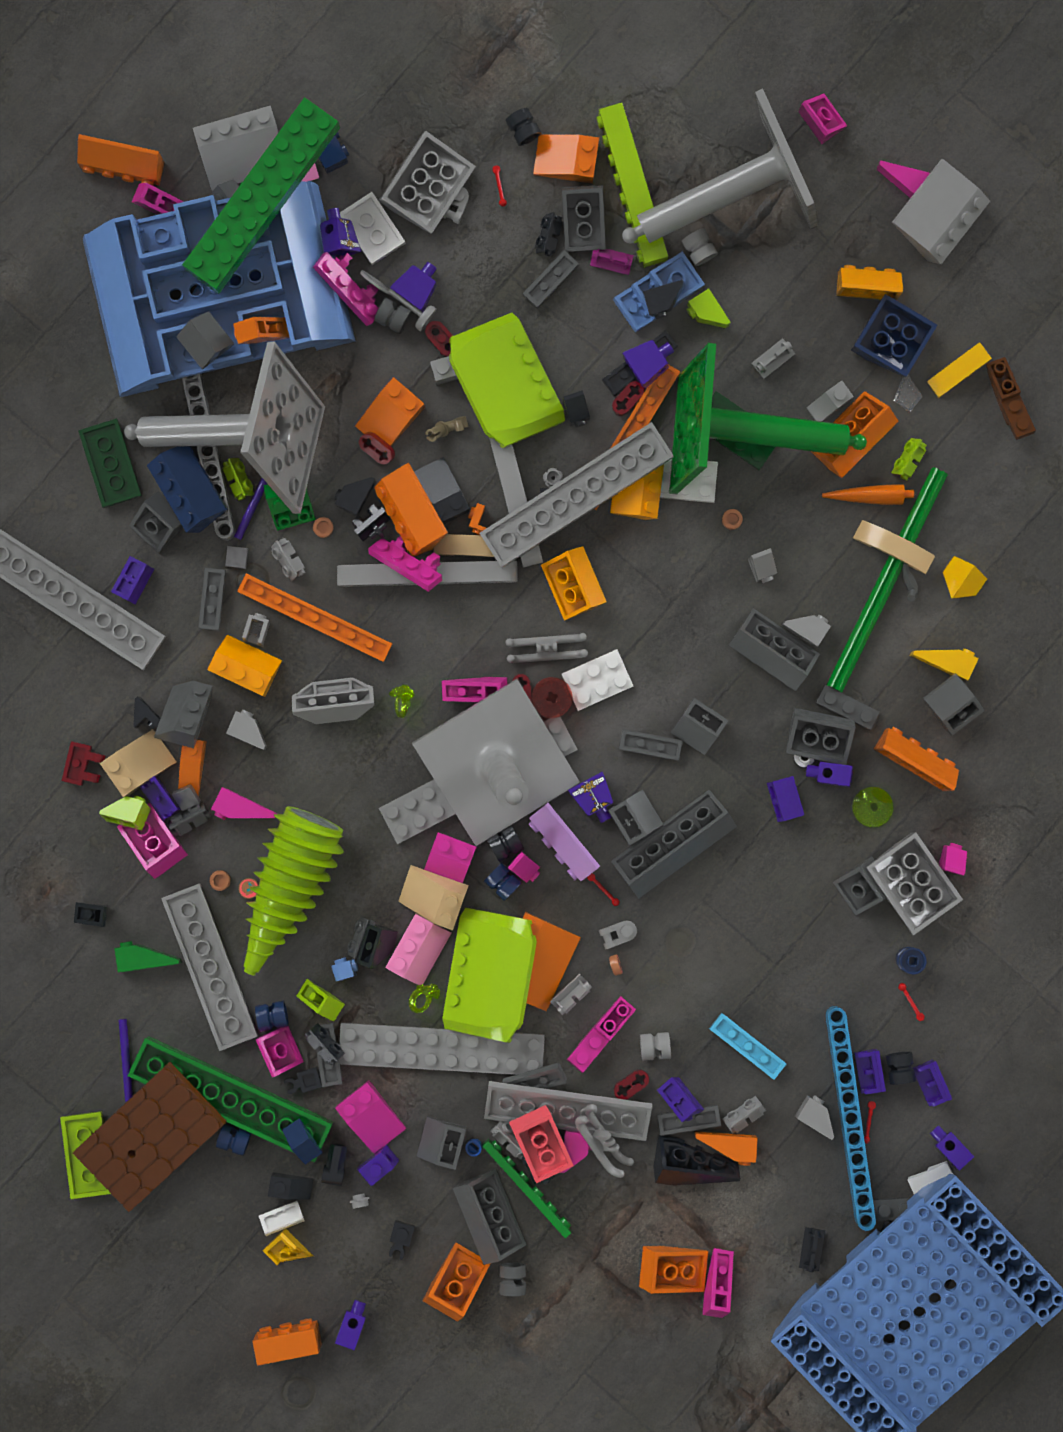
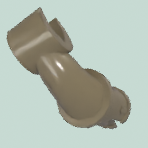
[426,416,469,442]

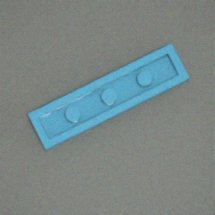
[709,1012,786,1080]

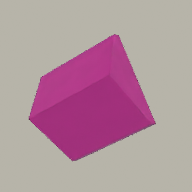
[799,94,847,144]
[256,1027,304,1078]

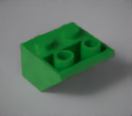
[263,484,316,531]

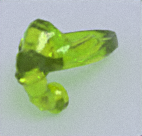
[389,684,414,718]
[409,984,440,1014]

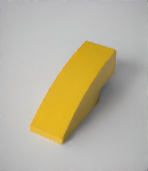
[927,342,992,398]

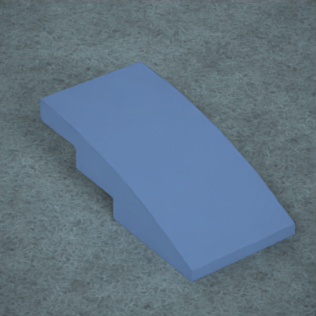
[613,251,705,333]

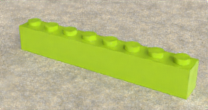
[596,103,668,268]

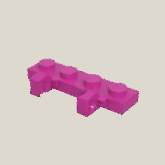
[313,252,379,326]
[368,536,442,592]

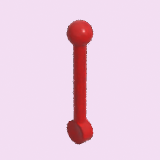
[492,166,507,207]
[587,873,620,906]
[898,983,925,1021]
[864,1101,876,1144]

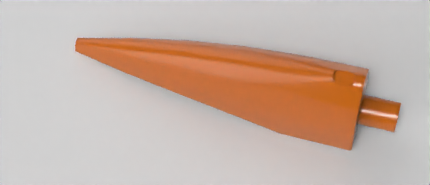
[822,484,914,505]

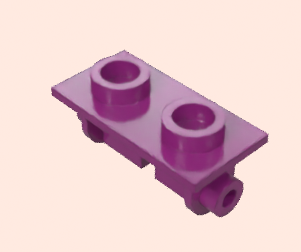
[590,249,634,275]

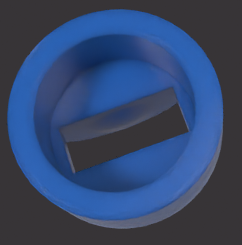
[465,1139,482,1156]

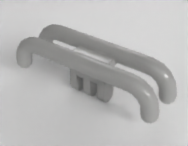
[505,633,588,663]
[575,1104,634,1178]

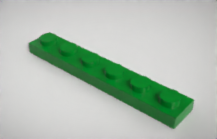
[482,1138,571,1238]

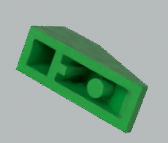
[114,941,182,973]

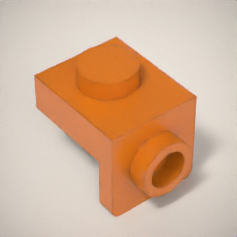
[468,503,487,536]

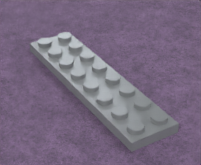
[161,883,258,1051]
[484,1081,652,1141]

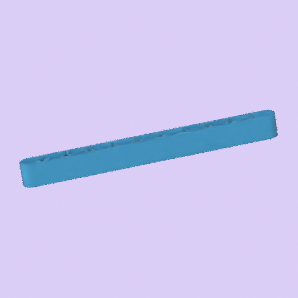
[826,1006,876,1231]

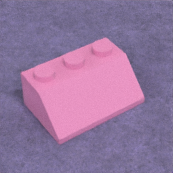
[385,913,452,986]

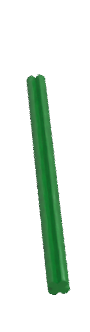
[827,467,948,693]

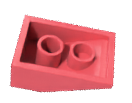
[509,1105,574,1183]

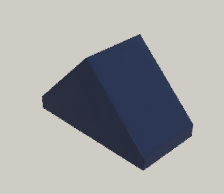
[282,1118,323,1164]

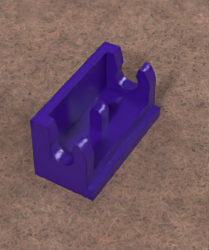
[111,556,154,605]
[140,776,181,821]
[767,776,804,822]
[854,1049,886,1094]
[913,1059,952,1107]
[657,1077,704,1122]

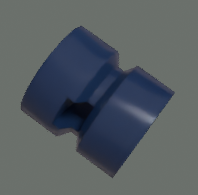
[484,863,522,901]
[896,946,927,975]
[255,1000,289,1032]
[216,1122,252,1156]

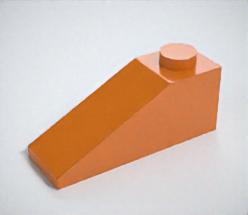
[233,317,290,344]
[178,740,207,796]
[694,1131,757,1166]

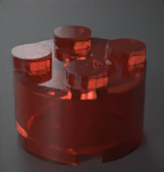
[532,677,573,719]

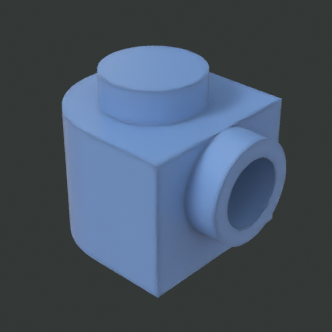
[331,957,358,981]

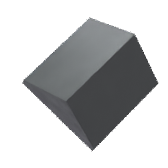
[176,311,234,370]

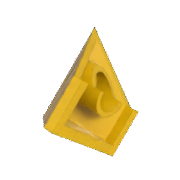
[942,556,987,599]
[263,1229,313,1265]

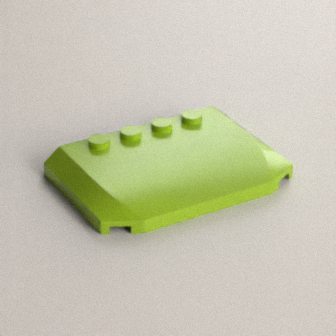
[449,313,565,448]
[442,908,537,1043]

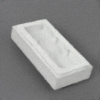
[259,1201,305,1236]

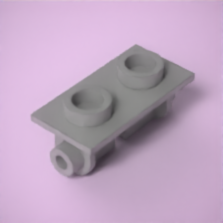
[751,338,795,379]
[271,538,306,582]
[550,974,592,1015]
[723,1096,766,1134]
[491,1121,524,1159]

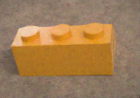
[836,265,903,301]
[610,464,664,520]
[541,546,607,621]
[207,635,282,697]

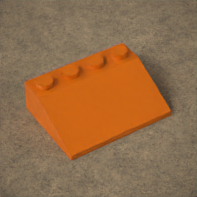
[874,727,959,791]
[523,911,581,1011]

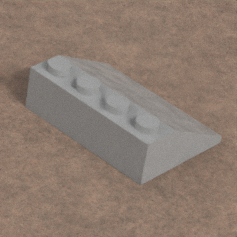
[193,106,279,192]
[378,131,476,234]
[892,159,990,264]
[866,832,963,935]

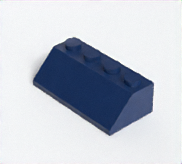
[147,446,228,533]

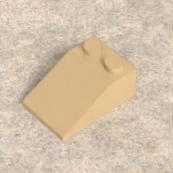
[100,729,177,797]
[398,865,469,930]

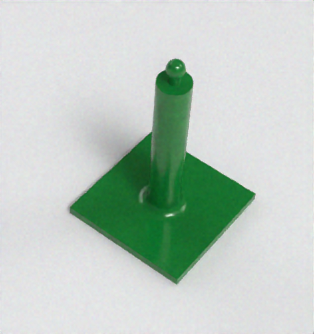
[669,343,867,495]

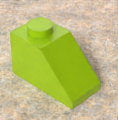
[686,289,731,328]
[99,796,151,830]
[296,979,345,1021]

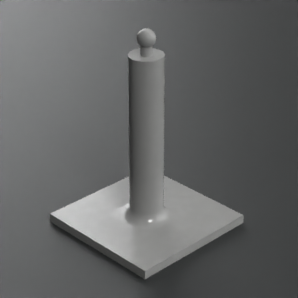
[622,88,818,244]
[124,342,325,514]
[412,679,580,846]

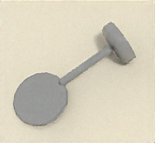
[360,270,437,332]

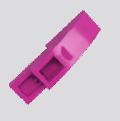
[566,996,636,1073]

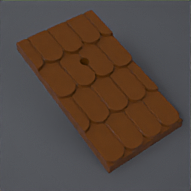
[73,1062,227,1212]

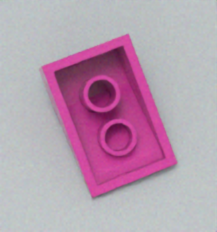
[117,803,188,879]
[424,832,477,883]
[335,1080,406,1154]

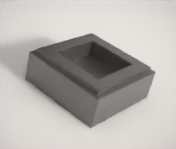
[225,546,248,569]
[172,784,201,811]

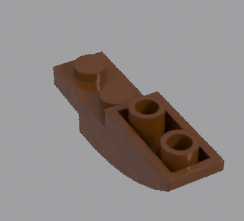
[986,357,1036,440]

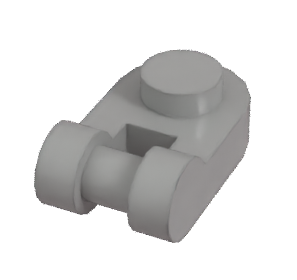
[442,187,469,224]
[599,920,637,949]

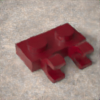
[61,741,106,786]

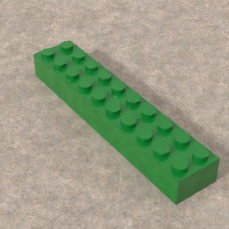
[182,97,340,294]
[128,1036,334,1162]

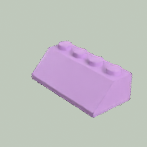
[529,803,600,881]

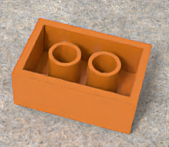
[253,1318,322,1366]

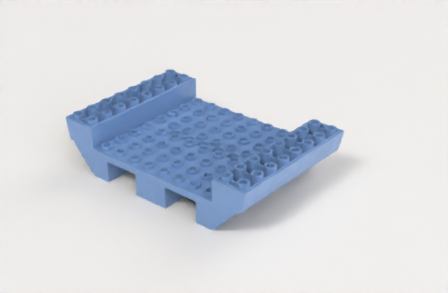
[83,181,356,397]
[771,1174,1063,1432]

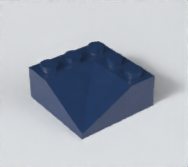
[851,294,937,378]

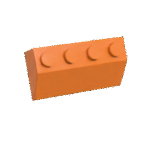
[77,134,165,186]
[811,391,899,478]
[374,463,448,557]

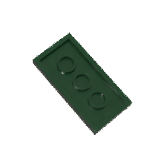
[712,391,775,470]
[78,418,142,508]

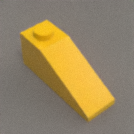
[910,649,979,682]

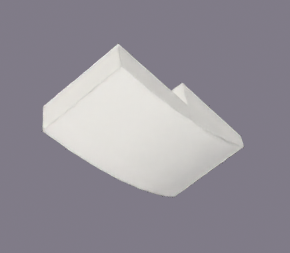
[908,1161,953,1195]

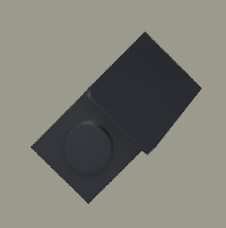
[133,696,161,732]
[74,902,108,927]

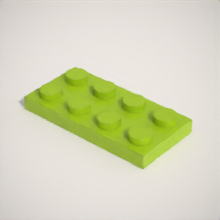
[60,1111,111,1199]

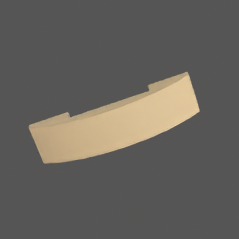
[853,520,935,574]
[434,534,495,558]

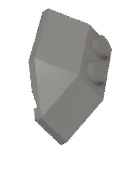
[292,678,374,724]

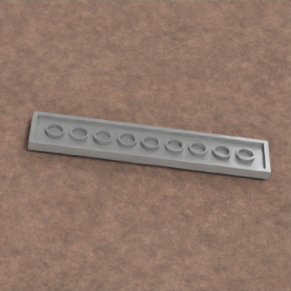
[480,422,674,568]
[0,529,166,670]
[379,714,578,844]
[339,1023,545,1075]

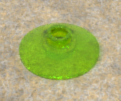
[852,787,893,827]

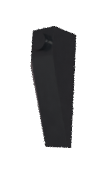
[653,1135,741,1186]

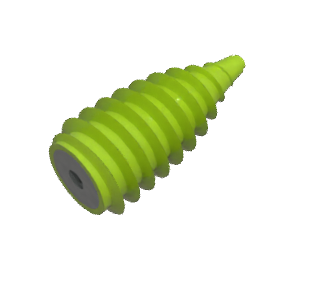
[243,806,344,975]

